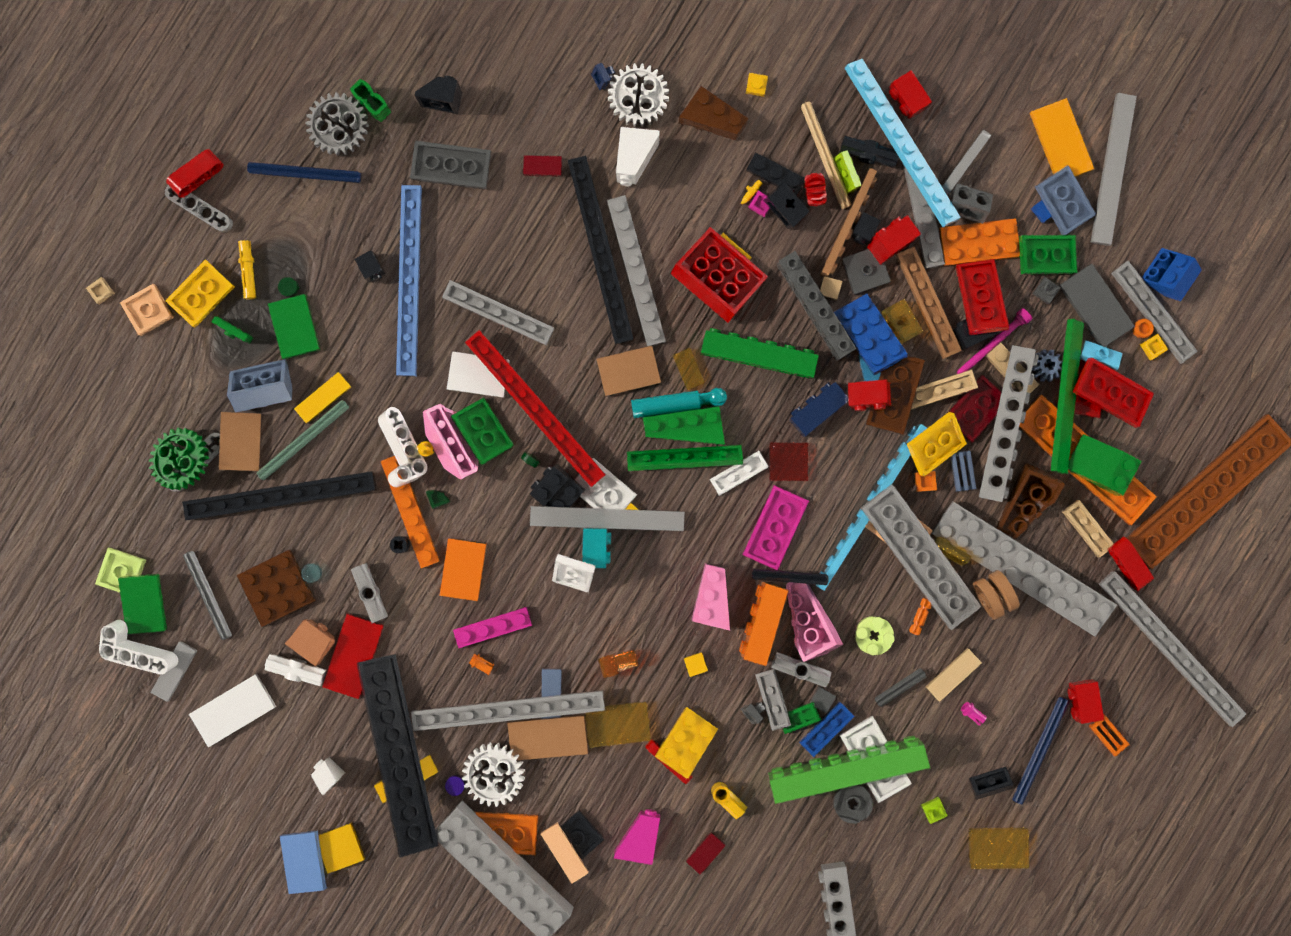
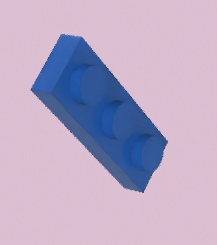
[799,702,855,757]

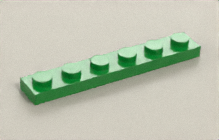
[627,445,743,471]

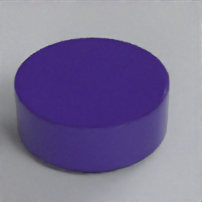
[445,775,465,796]

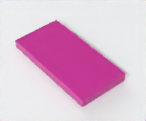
[742,485,809,571]

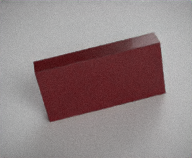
[523,155,562,177]
[686,832,726,875]

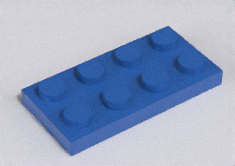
[834,294,908,375]

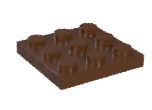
[237,550,315,627]

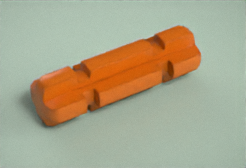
[909,598,932,635]

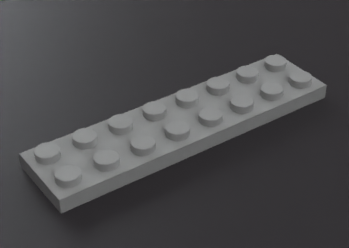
[861,485,982,630]

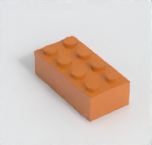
[739,582,788,666]

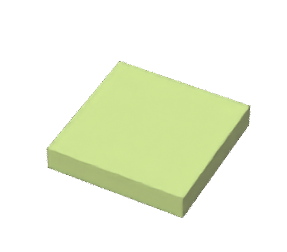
[95,548,146,593]

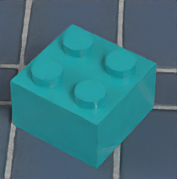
[582,528,611,568]

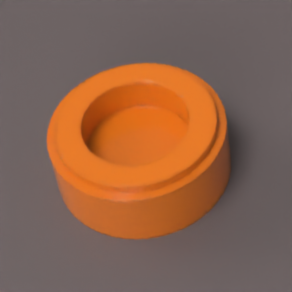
[1132,319,1154,339]

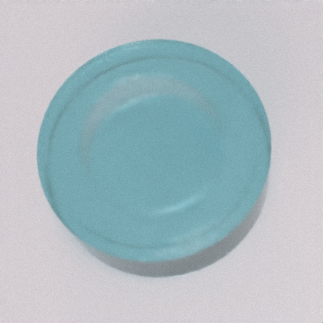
[301,563,322,583]

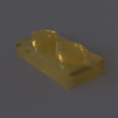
[933,537,972,566]

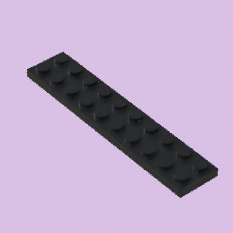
[356,654,439,858]

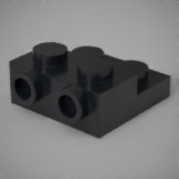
[530,464,586,507]

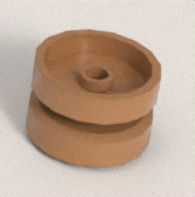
[973,570,1020,620]

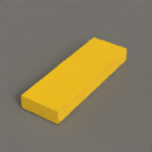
[294,372,352,424]

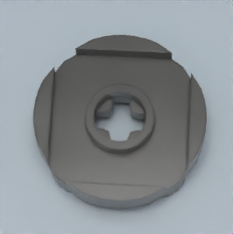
[833,784,873,824]

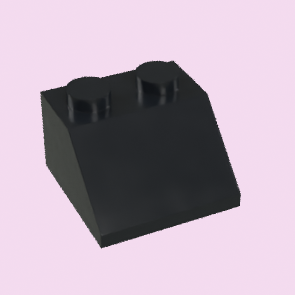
[415,76,463,114]

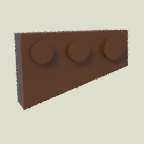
[679,86,748,140]

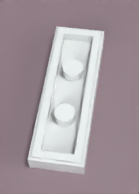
[710,451,769,496]

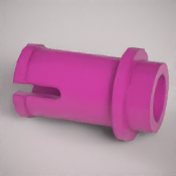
[961,702,986,725]

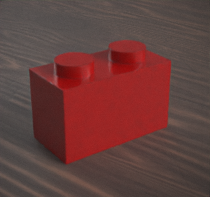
[889,70,932,119]
[848,379,891,411]
[1068,679,1104,724]

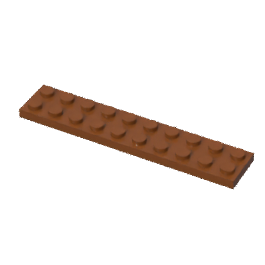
[1127,414,1291,570]

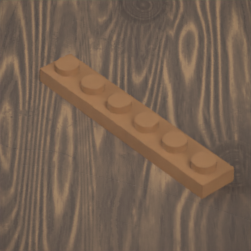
[820,168,877,277]
[896,247,962,359]

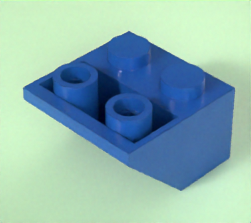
[1142,248,1202,301]

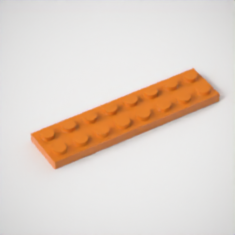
[1014,395,1157,525]

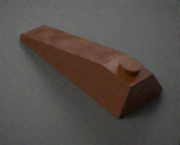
[996,463,1065,540]

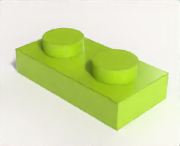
[833,150,861,194]

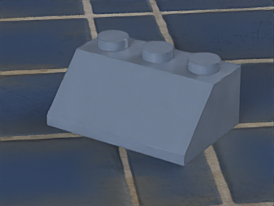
[227,359,293,413]

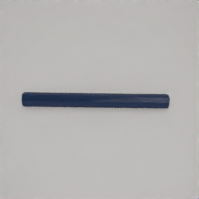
[247,162,361,183]
[1012,697,1069,805]

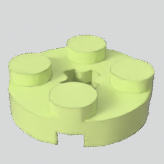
[855,616,894,655]

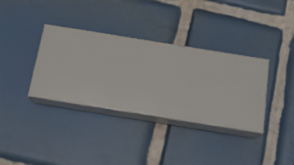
[150,641,198,702]
[755,669,791,731]

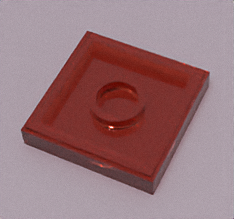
[769,442,808,481]

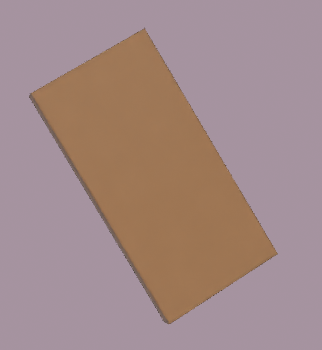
[507,715,588,760]

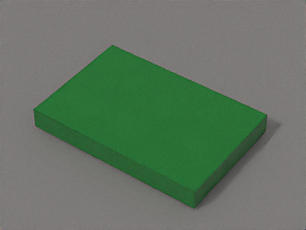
[1019,235,1077,275]
[268,294,320,359]
[451,397,514,466]
[118,574,167,634]

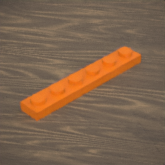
[381,456,440,568]

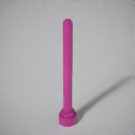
[957,308,1032,374]

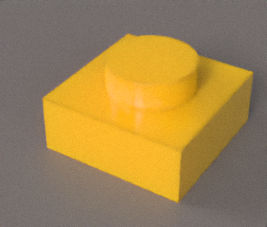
[746,73,768,97]

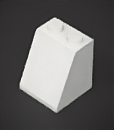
[616,127,659,186]

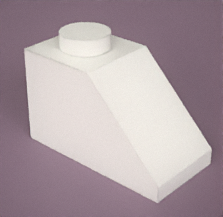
[311,757,345,795]

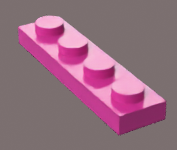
[453,607,532,648]

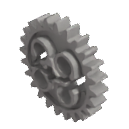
[305,92,369,156]

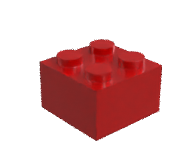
[867,215,921,265]

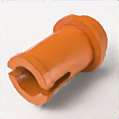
[469,653,495,675]

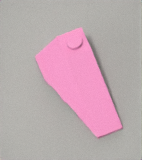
[786,582,843,662]

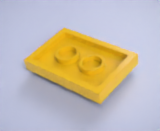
[166,260,235,328]
[907,412,966,477]
[655,707,718,779]

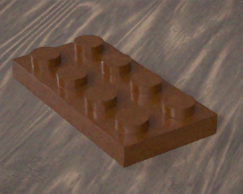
[866,356,925,435]

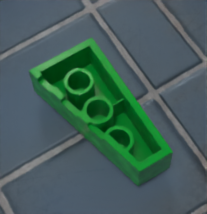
[643,406,725,446]

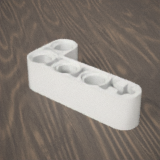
[378,407,427,487]
[99,620,178,674]

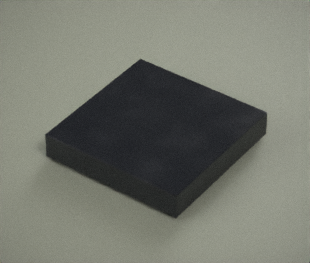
[560,810,604,860]

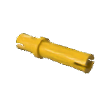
[238,240,256,299]

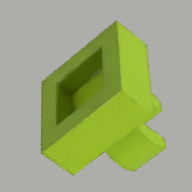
[921,797,948,824]

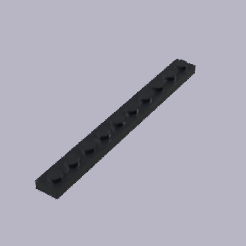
[568,155,634,345]
[182,471,376,521]

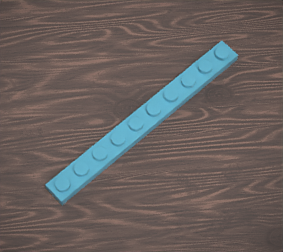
[845,59,961,227]
[815,424,927,591]

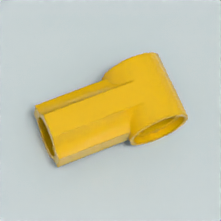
[711,782,748,819]

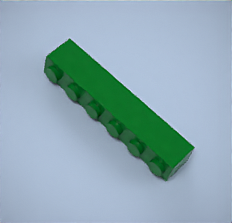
[700,328,819,379]

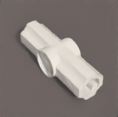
[265,653,326,686]

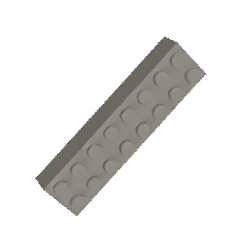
[435,801,574,936]

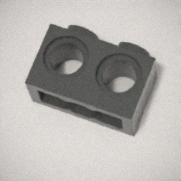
[950,183,993,224]

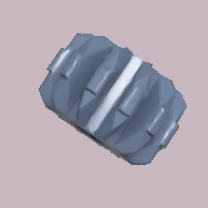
[1031,349,1063,382]

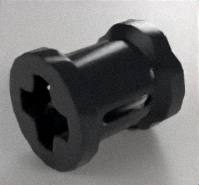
[390,536,410,553]

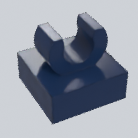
[591,63,615,90]

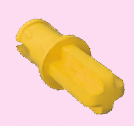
[417,441,434,457]

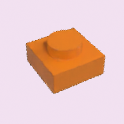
[915,471,937,492]

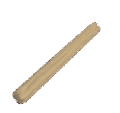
[801,102,851,209]

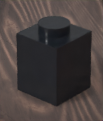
[851,212,881,245]
[355,250,386,283]

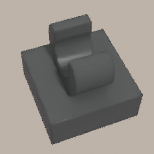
[1032,277,1060,304]
[740,702,765,724]

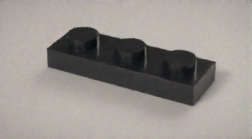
[746,152,805,196]

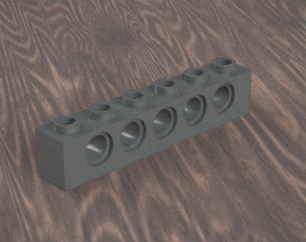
[777,251,857,361]

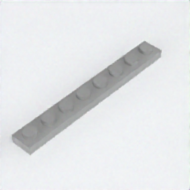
[607,195,666,347]

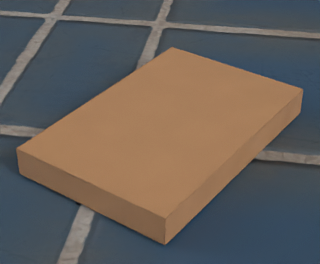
[597,346,661,397]
[219,412,261,471]

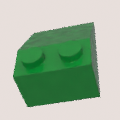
[1068,434,1142,496]

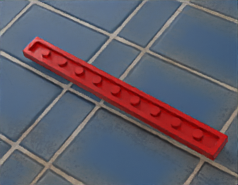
[465,330,606,487]

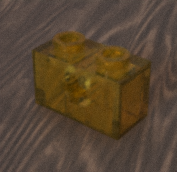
[881,298,923,344]

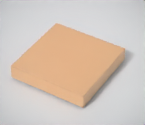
[120,284,174,336]

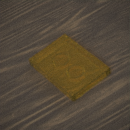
[969,828,1029,869]

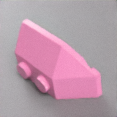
[423,404,479,480]

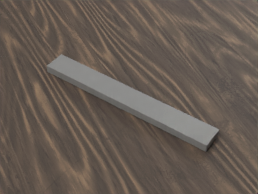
[1090,93,1137,246]
[530,506,685,531]

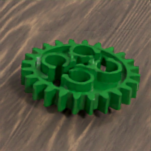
[149,428,209,490]

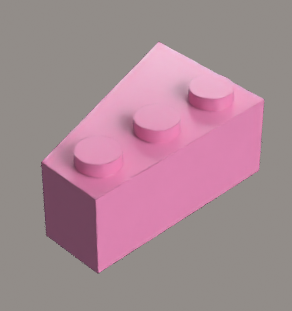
[692,564,730,630]

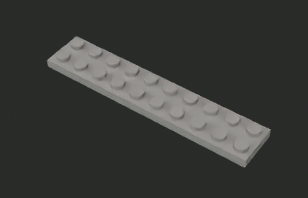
[932,501,1117,636]

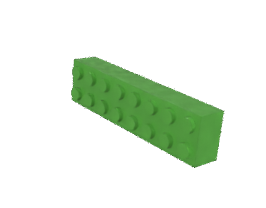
[768,736,930,804]

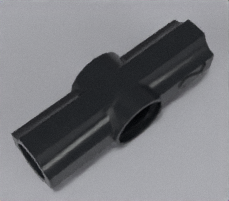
[839,136,899,168]

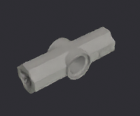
[351,563,388,623]
[771,652,832,688]

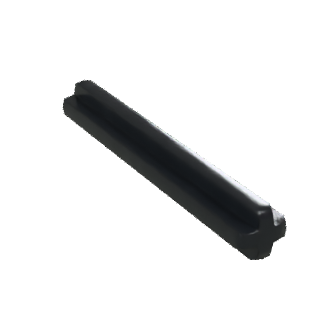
[752,569,829,585]

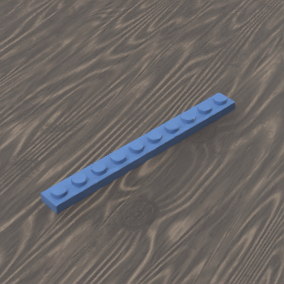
[396,185,422,376]

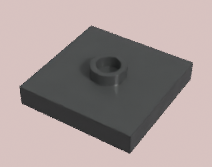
[841,249,891,295]

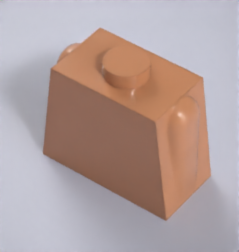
[285,619,335,666]

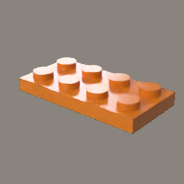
[939,218,1020,266]

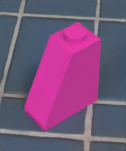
[614,809,660,865]

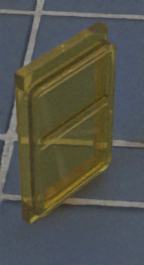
[585,702,651,748]

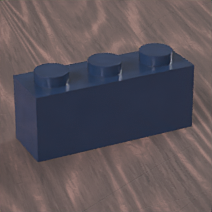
[789,382,849,437]

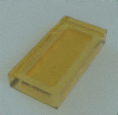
[672,348,705,390]

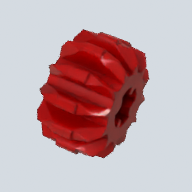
[804,173,827,206]

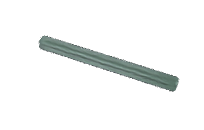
[257,400,349,480]

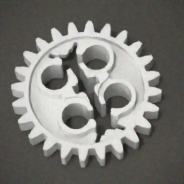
[608,64,669,127]
[462,742,525,807]

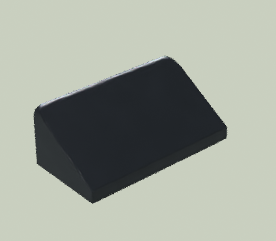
[969,767,1013,800]

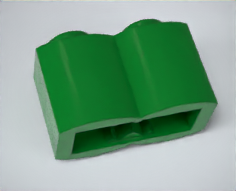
[350,79,391,122]

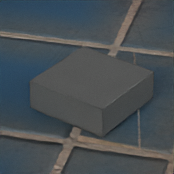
[809,686,836,713]

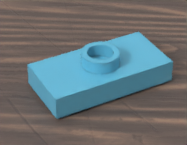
[1080,340,1123,371]

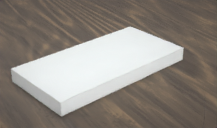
[189,674,277,747]
[839,716,912,803]

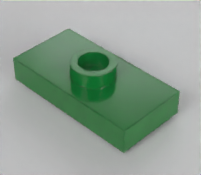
[212,316,253,344]
[782,702,821,734]

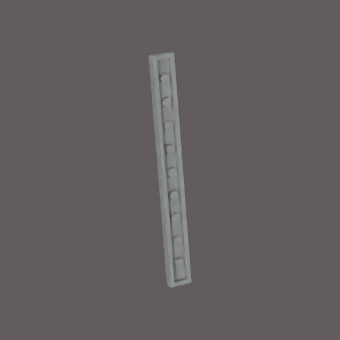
[1099,571,1246,727]
[411,690,605,731]

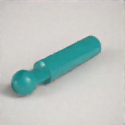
[631,388,727,419]

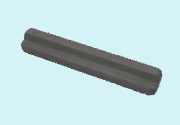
[875,668,927,707]

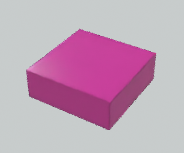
[748,190,770,217]

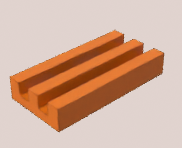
[1089,714,1130,757]

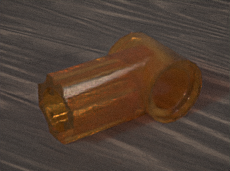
[598,650,639,678]

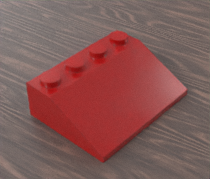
[670,227,768,323]

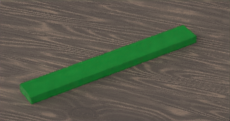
[1051,319,1084,474]

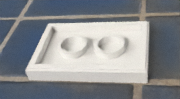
[447,352,510,398]
[575,458,637,509]
[552,554,595,592]

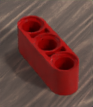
[166,149,224,198]
[1108,537,1154,591]

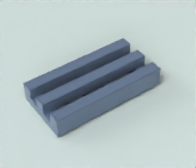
[950,451,976,492]

